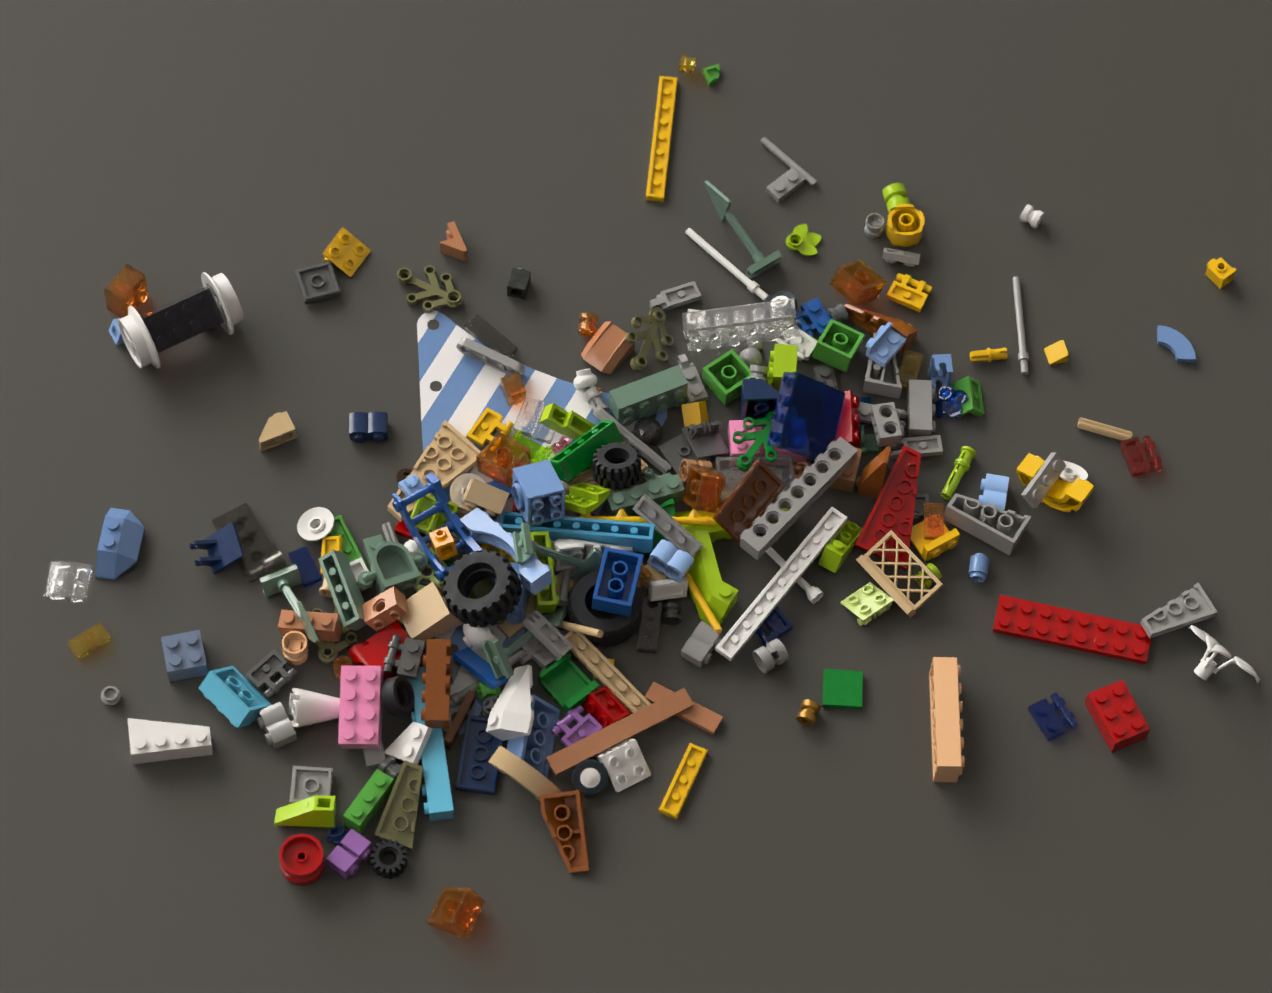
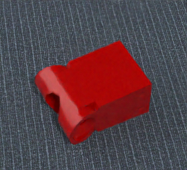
[347,620,410,682]

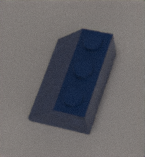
[739,377,782,420]

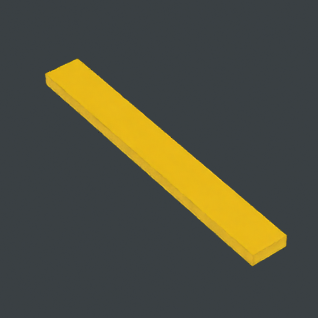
[646,76,678,202]

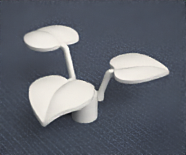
[1188,625,1260,683]

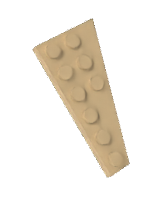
[387,420,485,522]

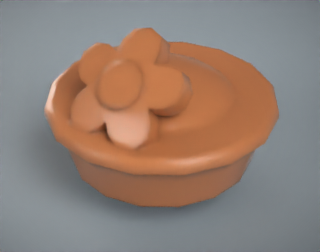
[792,461,812,479]

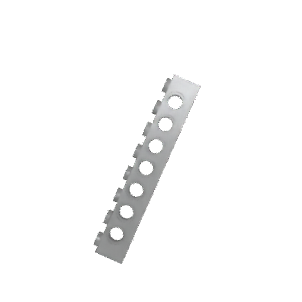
[740,437,858,560]

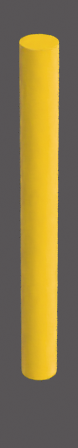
[684,572,722,633]

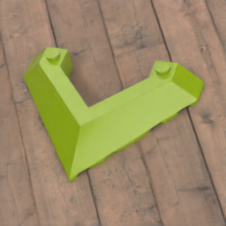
[675,503,789,626]

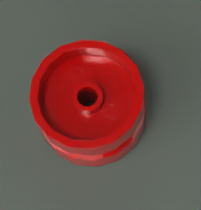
[279,834,325,886]

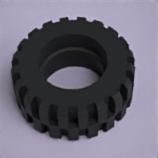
[443,549,522,628]

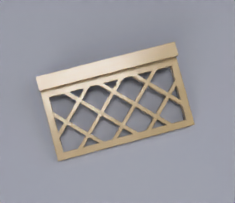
[856,530,943,618]

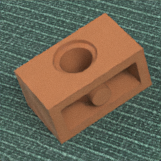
[362,586,408,631]

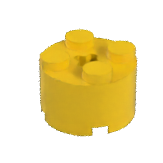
[886,204,925,247]

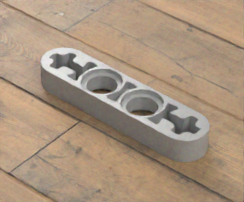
[456,337,525,378]

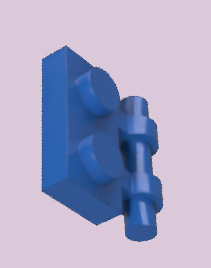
[792,298,831,338]

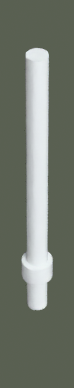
[685,228,769,301]

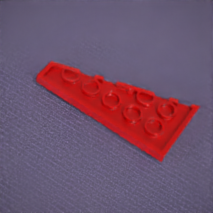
[854,445,921,571]

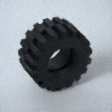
[593,442,641,490]

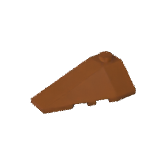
[844,304,918,355]
[855,446,891,499]
[540,790,590,873]

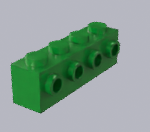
[550,420,623,482]

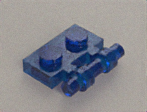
[1028,692,1077,741]

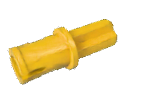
[969,348,1008,363]

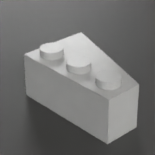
[862,333,902,399]

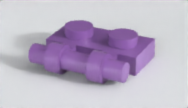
[551,705,603,747]

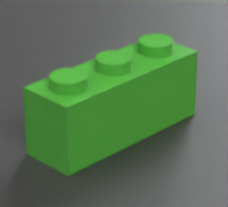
[343,769,394,835]

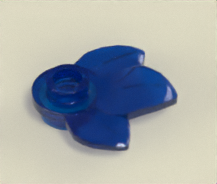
[935,386,969,418]

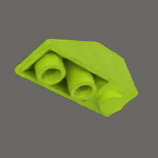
[818,520,863,573]
[274,795,337,827]

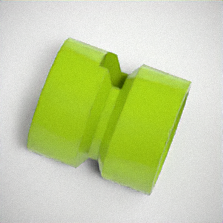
[882,183,910,213]

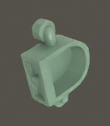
[358,541,428,593]

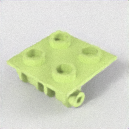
[840,582,894,626]

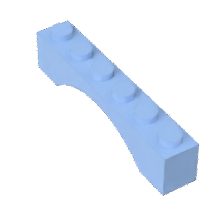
[460,507,553,595]

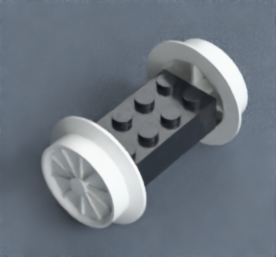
[118,272,244,369]

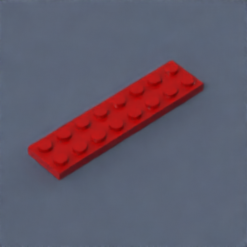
[992,595,1151,665]

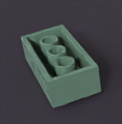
[608,365,688,426]

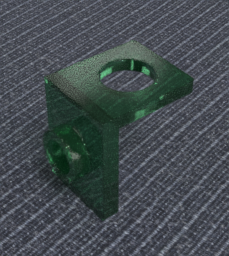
[861,426,887,453]

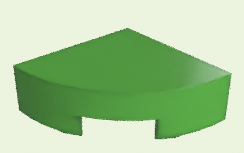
[702,64,720,86]

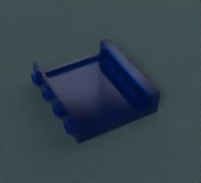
[767,372,845,464]

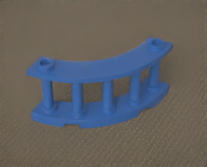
[392,472,483,583]

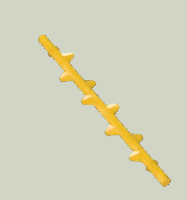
[565,509,719,526]

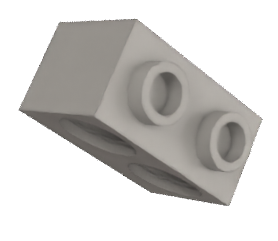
[870,402,904,447]

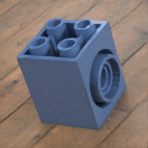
[512,460,565,526]

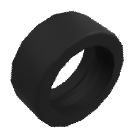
[381,676,415,715]

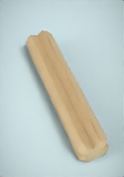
[1077,417,1133,442]

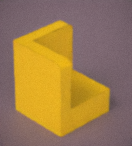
[681,401,709,427]

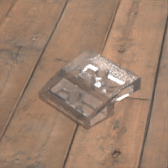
[513,397,556,444]
[44,561,93,602]

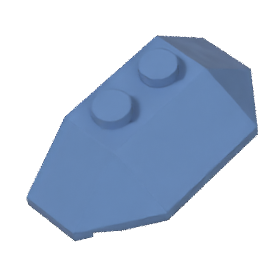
[95,508,145,580]

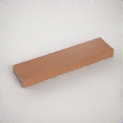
[645,681,723,735]

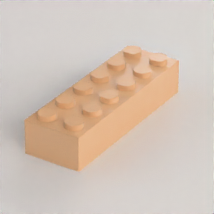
[929,657,965,782]

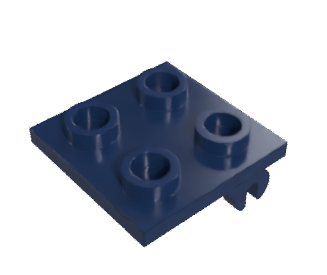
[189,522,244,574]

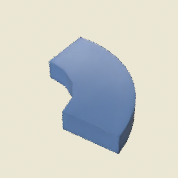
[1157,325,1196,363]

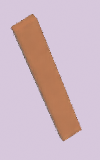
[546,688,694,776]

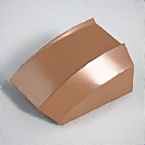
[581,321,635,375]

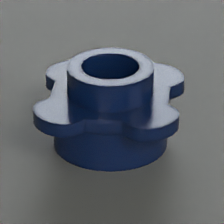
[326,826,349,845]

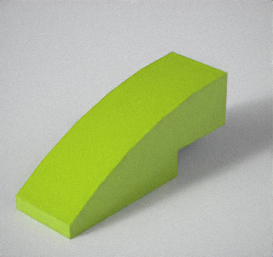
[539,403,595,440]

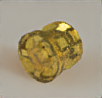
[678,54,697,75]

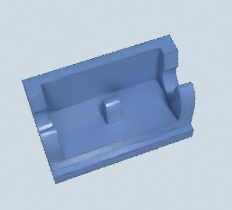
[928,354,953,391]

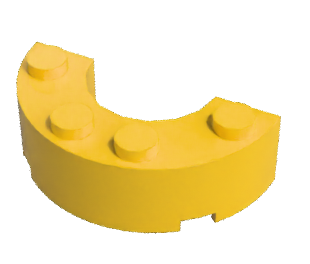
[1016,453,1094,513]

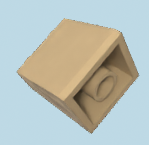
[398,582,464,641]

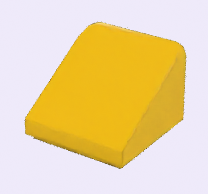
[1044,340,1069,366]

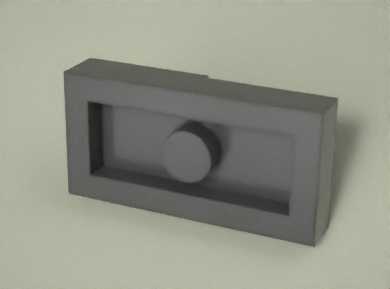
[813,364,839,400]

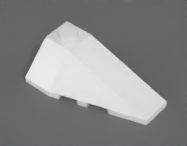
[552,539,633,571]
[486,665,534,741]

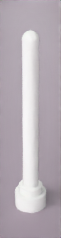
[757,535,823,604]

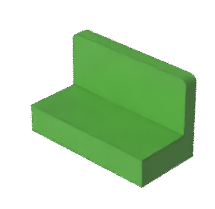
[951,376,985,418]

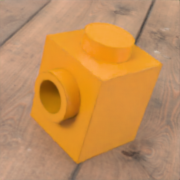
[429,526,458,561]

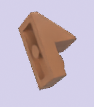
[440,221,467,261]

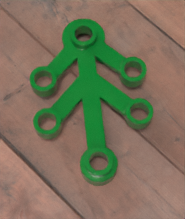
[733,411,787,472]

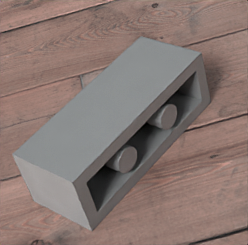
[907,380,936,438]

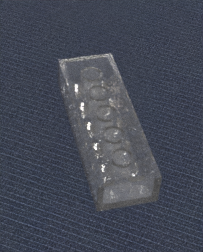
[682,298,800,351]

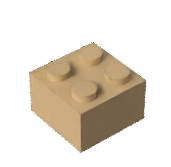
[461,478,509,518]

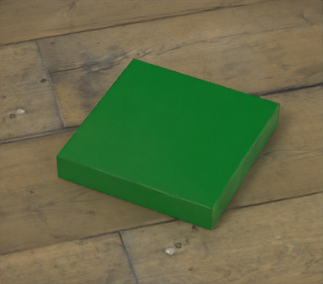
[822,669,863,710]

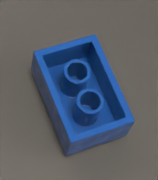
[592,547,643,617]

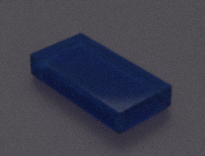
[288,546,322,587]

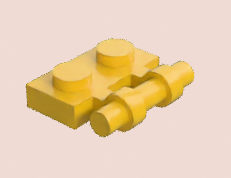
[886,273,933,312]
[466,407,514,454]

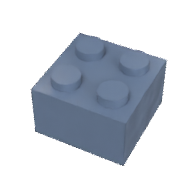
[161,630,208,682]

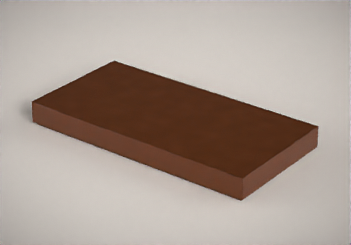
[713,460,785,544]

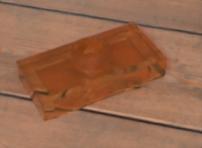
[923,503,944,540]

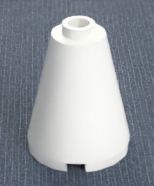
[289,688,340,728]

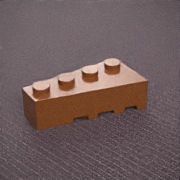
[421,639,451,728]

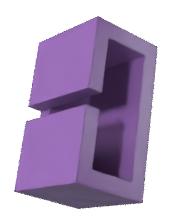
[326,829,372,879]

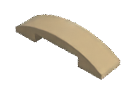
[488,746,562,801]

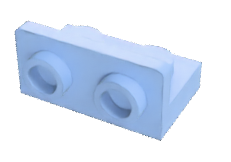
[866,322,906,368]

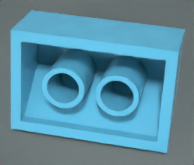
[198,666,272,728]

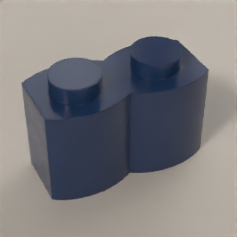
[349,412,388,443]

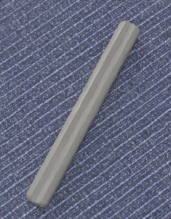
[595,408,672,474]

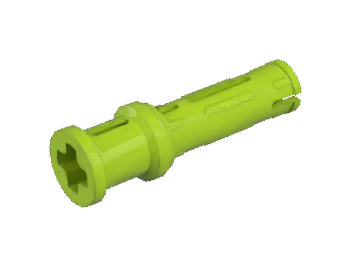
[940,446,977,500]

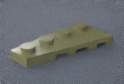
[374,760,423,850]

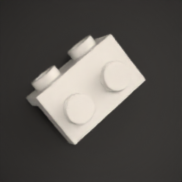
[774,322,818,361]

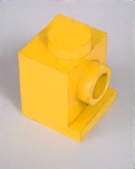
[1205,257,1237,289]

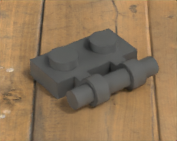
[383,635,426,680]
[245,650,297,699]

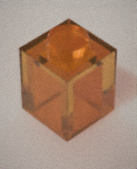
[500,373,526,406]

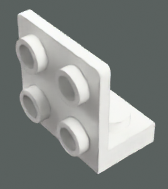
[595,738,651,792]

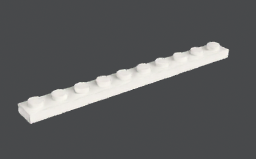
[715,507,847,661]

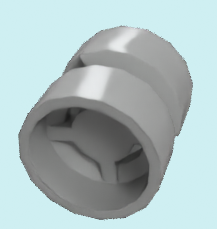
[752,638,789,673]

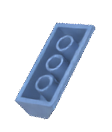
[507,694,560,778]

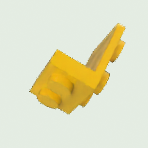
[910,515,960,562]

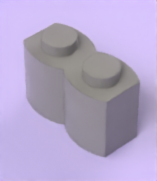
[681,621,722,668]
[257,702,297,749]

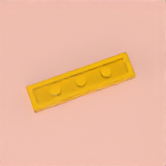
[658,743,708,820]

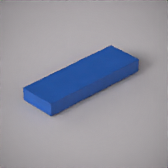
[453,647,507,689]

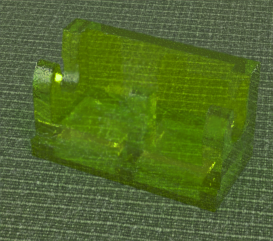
[509,430,552,463]

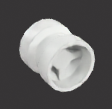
[1019,204,1044,229]

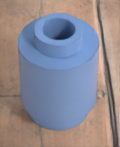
[968,553,990,583]

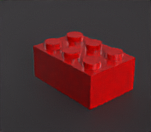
[1085,680,1150,753]

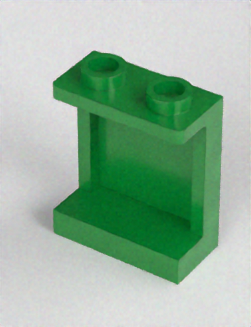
[538,653,599,715]

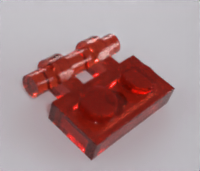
[1119,435,1162,477]

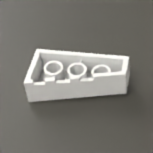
[128,718,213,764]

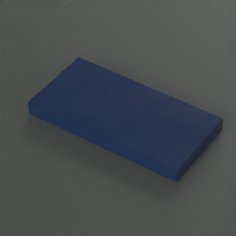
[455,715,504,796]

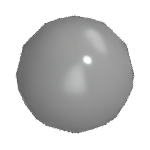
[739,348,763,368]

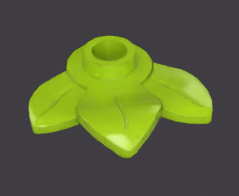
[786,224,822,256]

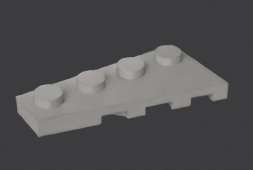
[1140,582,1217,638]

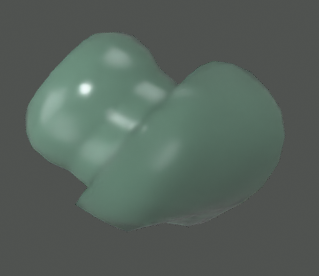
[644,469,670,481]

